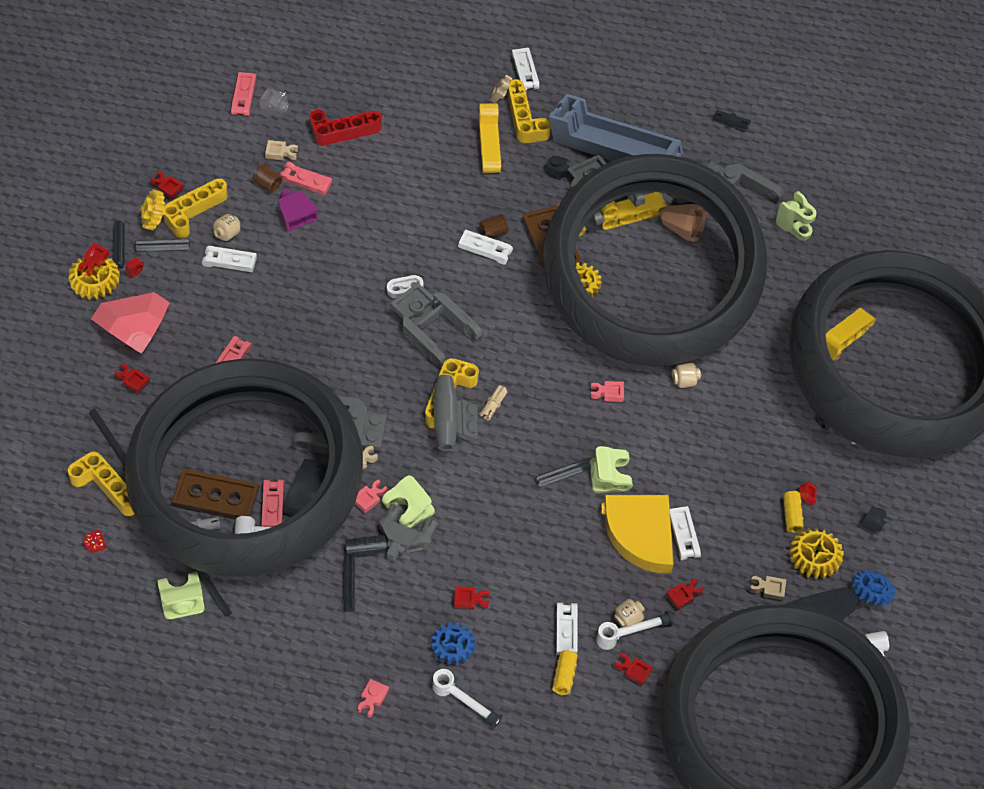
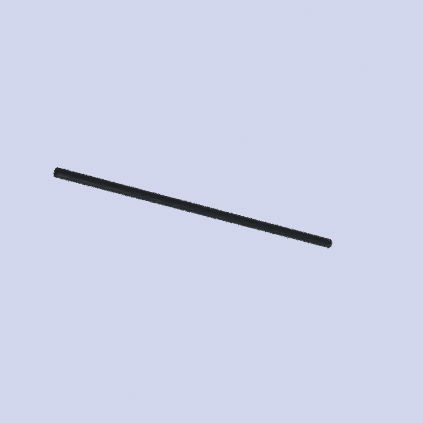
[89,409,232,617]

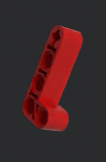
[310,109,382,146]

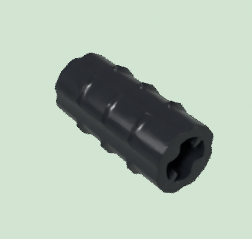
[345,535,387,557]

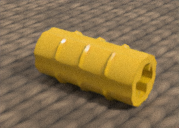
[783,491,804,533]
[552,650,578,695]

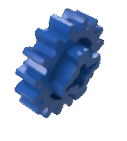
[851,569,896,606]
[431,622,475,665]

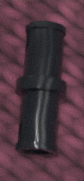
[714,109,751,130]

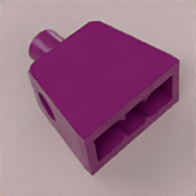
[278,189,318,232]

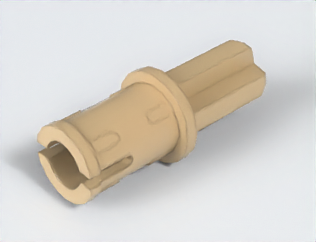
[479,385,507,421]

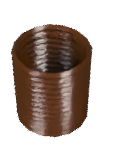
[253,164,282,192]
[479,214,508,238]

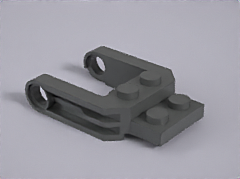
[567,154,645,226]
[707,161,784,224]
[390,282,483,368]
[292,396,387,454]

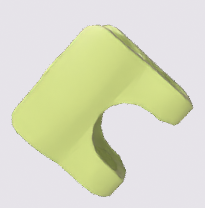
[776,191,816,241]
[590,446,633,493]
[382,476,435,528]
[157,572,205,619]

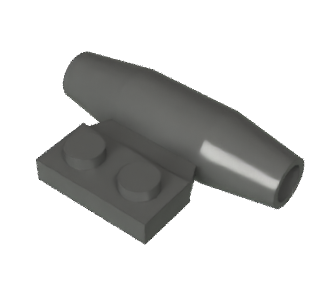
[434,375,478,451]

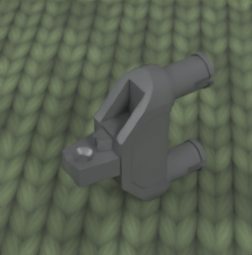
[378,503,438,562]

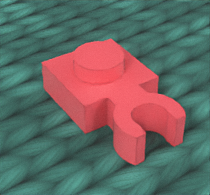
[591,381,624,402]
[355,480,387,514]
[358,679,389,717]

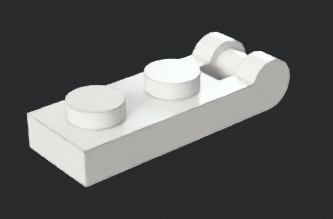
[512,48,539,91]
[458,230,513,265]
[202,246,257,272]
[670,506,701,560]
[556,603,577,655]

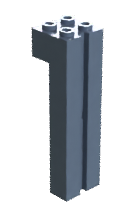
[549,94,683,161]

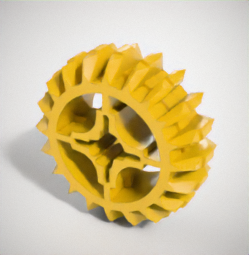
[68,255,120,301]
[789,528,843,580]

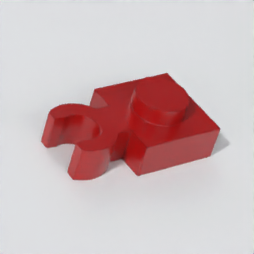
[150,171,184,200]
[78,242,110,277]
[114,364,150,394]
[666,579,704,610]
[454,586,490,609]
[614,653,653,686]

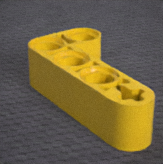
[508,79,551,143]
[479,103,501,173]
[164,179,228,238]
[599,192,667,230]
[826,308,876,361]
[425,358,479,429]
[68,452,134,516]

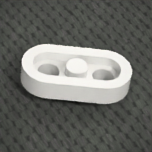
[387,275,424,298]

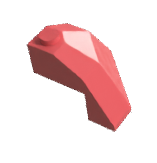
[91,292,170,354]

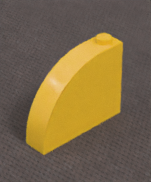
[601,495,673,574]

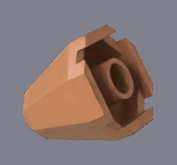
[660,204,707,242]

